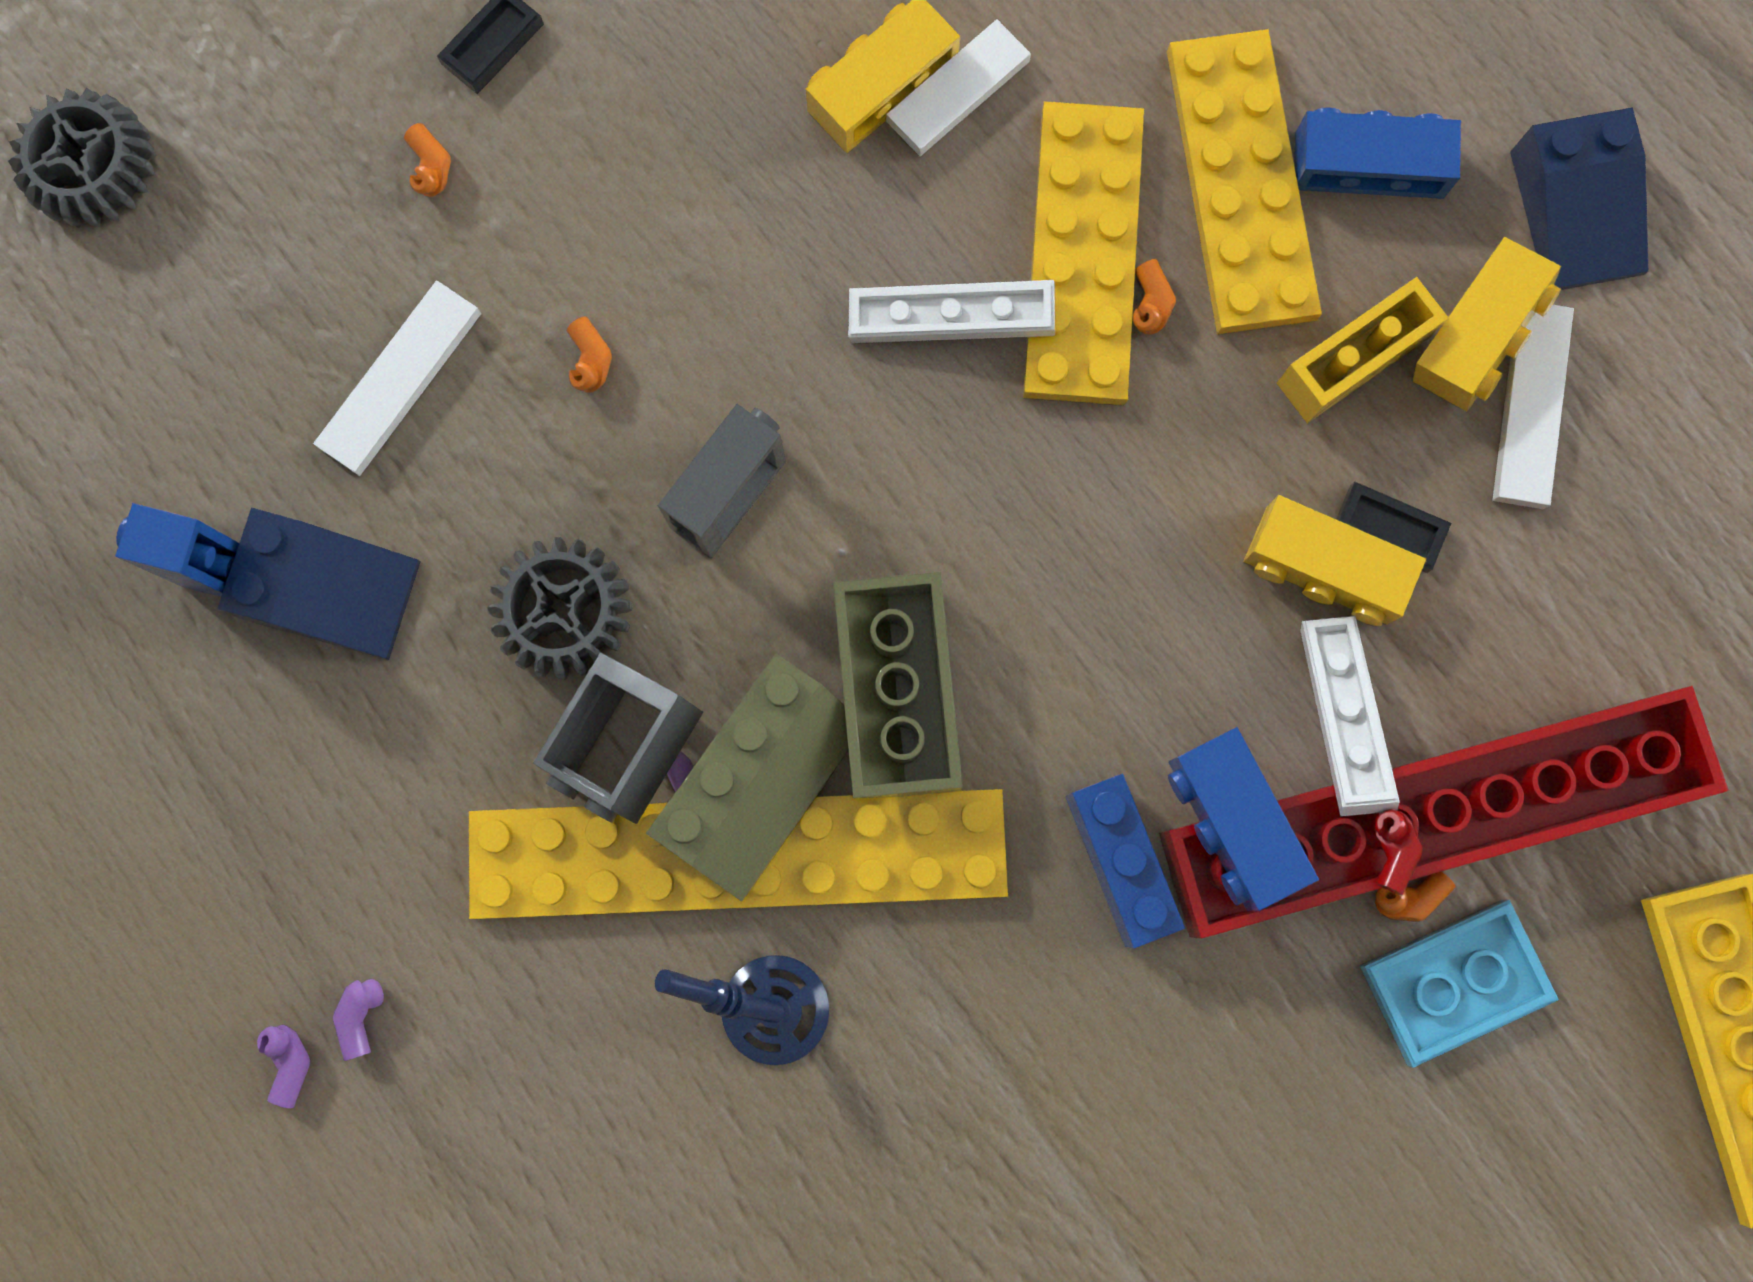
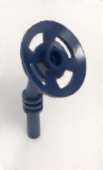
[655,955,829,1065]

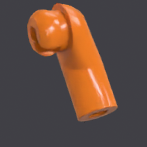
[404,123,451,197]
[1133,259,1176,335]
[566,316,612,393]
[1375,871,1456,922]

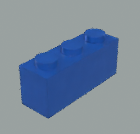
[1294,107,1461,199]
[115,503,239,597]
[1168,727,1319,911]
[1066,773,1185,948]

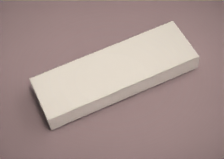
[886,19,1031,156]

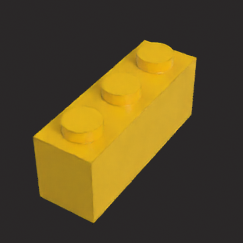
[805,0,960,153]
[1413,237,1561,412]
[1276,277,1449,424]
[1243,494,1426,626]

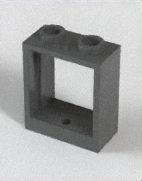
[657,404,786,559]
[533,652,703,824]

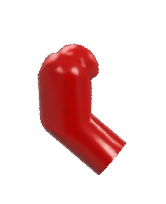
[1374,809,1423,896]

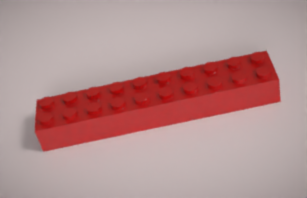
[1159,685,1729,939]

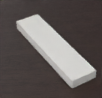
[313,280,481,476]
[848,280,1055,343]
[1492,305,1574,509]
[1300,616,1400,816]

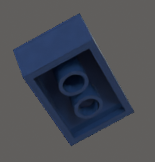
[1510,107,1649,290]
[217,507,421,660]

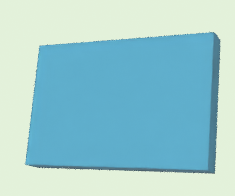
[1360,900,1559,1068]

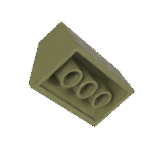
[833,572,963,799]
[646,653,849,901]

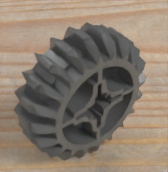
[8,88,157,228]
[487,537,633,680]

